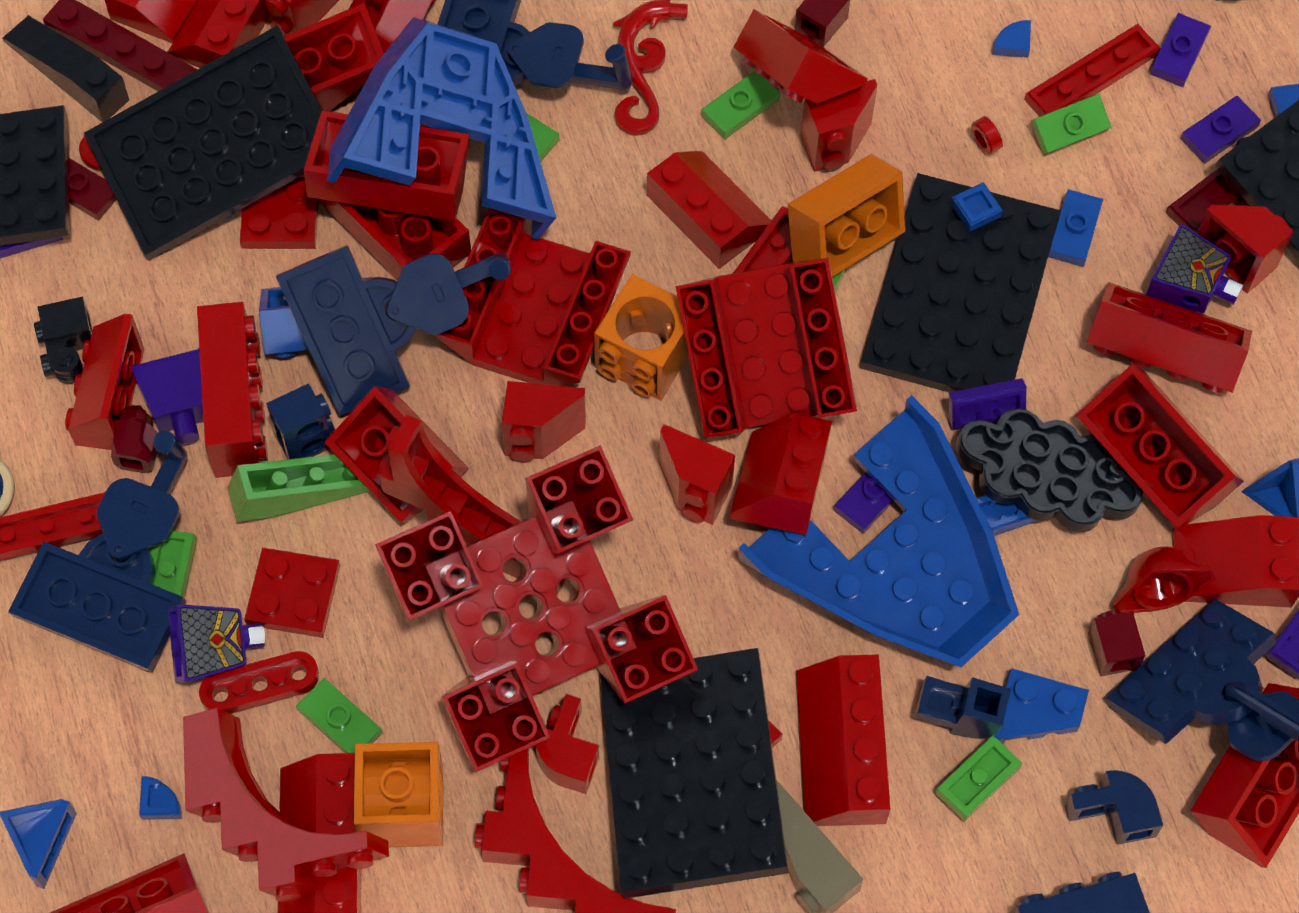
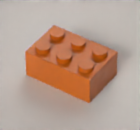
[788,154,905,277]

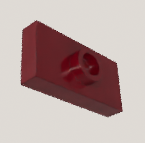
[68,157,117,221]

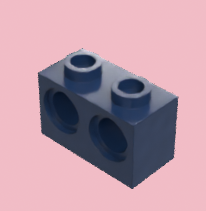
[266,383,335,460]

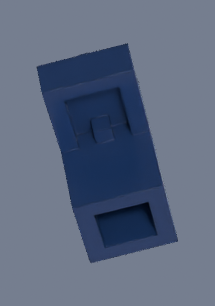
[915,676,1011,738]
[1065,770,1163,845]

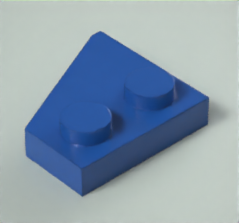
[994,668,1089,744]

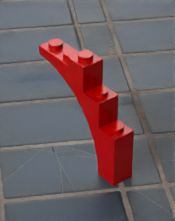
[378,414,566,595]
[183,708,389,902]
[475,748,676,913]

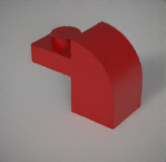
[536,694,599,794]

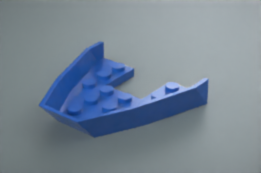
[327,17,556,239]
[738,395,1019,667]

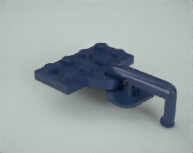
[438,0,632,90]
[276,244,511,417]
[8,430,188,673]
[1105,599,1299,761]

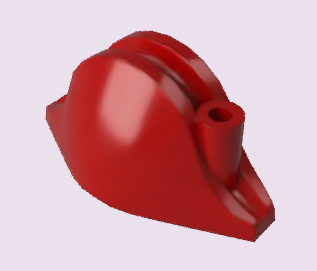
[1113,546,1216,614]

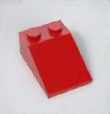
[284,3,384,111]
[1172,515,1299,608]

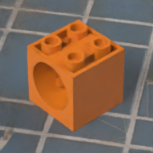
[594,274,689,401]
[354,742,443,847]

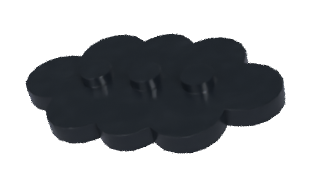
[956,409,1143,532]

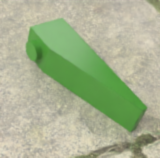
[227,454,371,522]

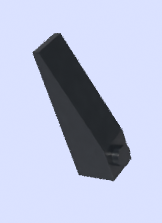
[2,15,130,122]

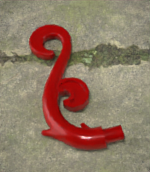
[613,0,688,136]

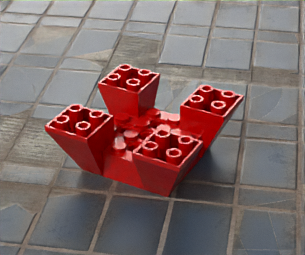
[375,445,698,772]

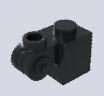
[34,296,93,384]

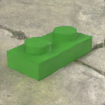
[151,531,197,599]
[935,736,1022,822]

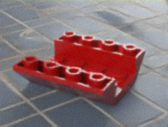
[436,208,631,386]
[675,257,858,438]

